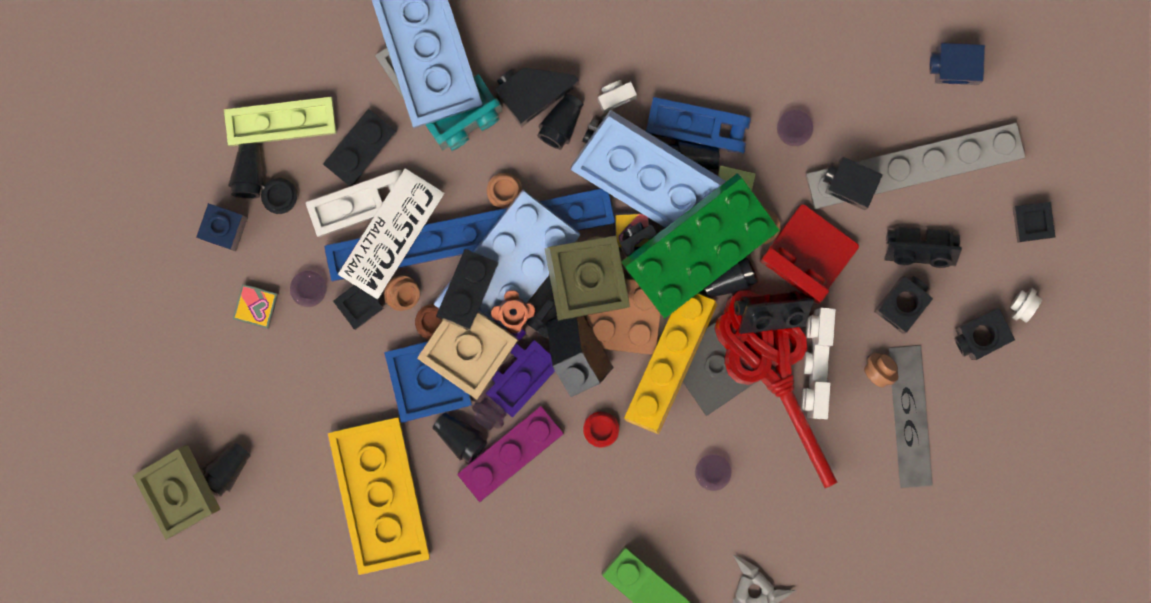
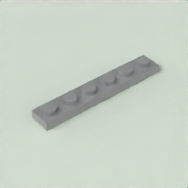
[806,123,1025,210]

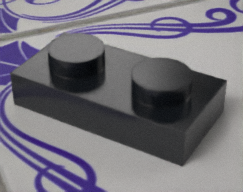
[323,109,397,187]
[436,249,499,331]

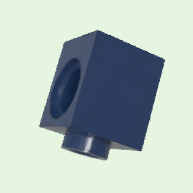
[929,43,985,85]
[196,203,248,252]

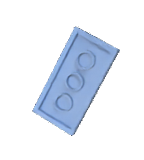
[372,0,483,128]
[570,110,726,228]
[434,189,580,329]

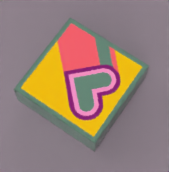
[233,284,278,329]

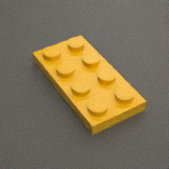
[328,417,430,575]

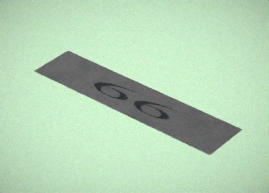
[889,346,933,488]

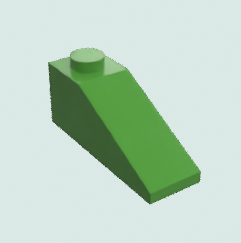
[602,546,692,603]

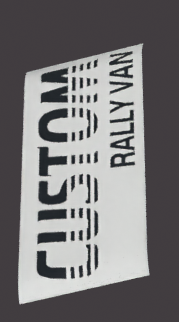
[338,168,445,299]

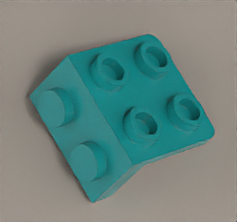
[426,74,502,151]

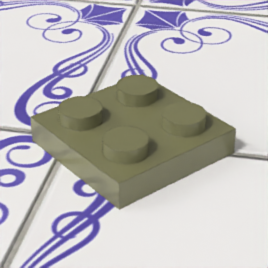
[544,236,630,320]
[133,445,221,540]

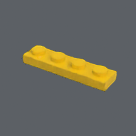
[624,294,717,434]

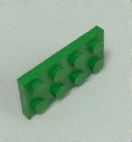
[621,173,780,319]

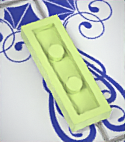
[224,97,337,147]

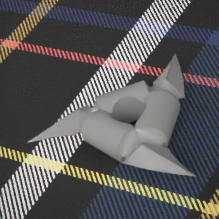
[733,555,796,603]

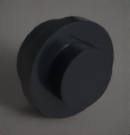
[261,178,297,214]

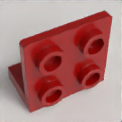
[759,204,859,304]

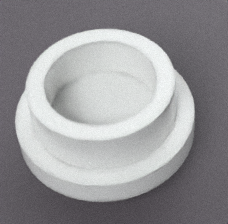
[1010,288,1042,323]

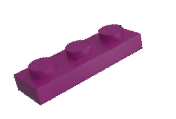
[457,406,564,503]

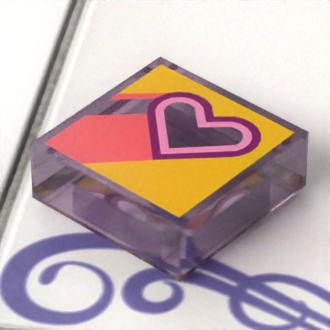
[613,213,650,250]

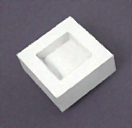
[598,80,637,114]

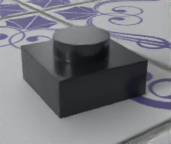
[1012,202,1056,243]
[333,285,384,330]

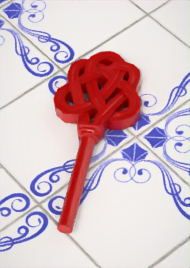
[714,290,838,488]

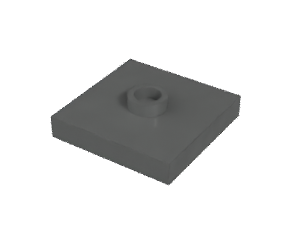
[683,322,755,416]

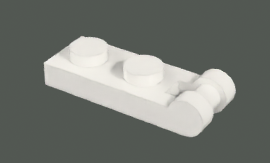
[306,170,402,237]

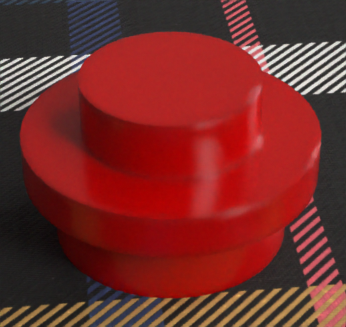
[583,411,619,448]

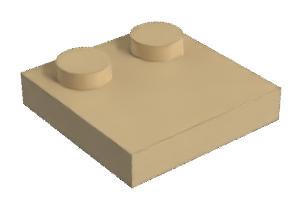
[417,311,519,400]

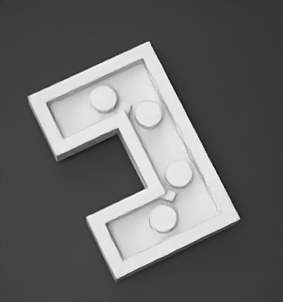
[801,308,836,419]

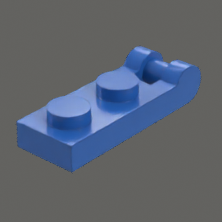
[646,97,751,154]

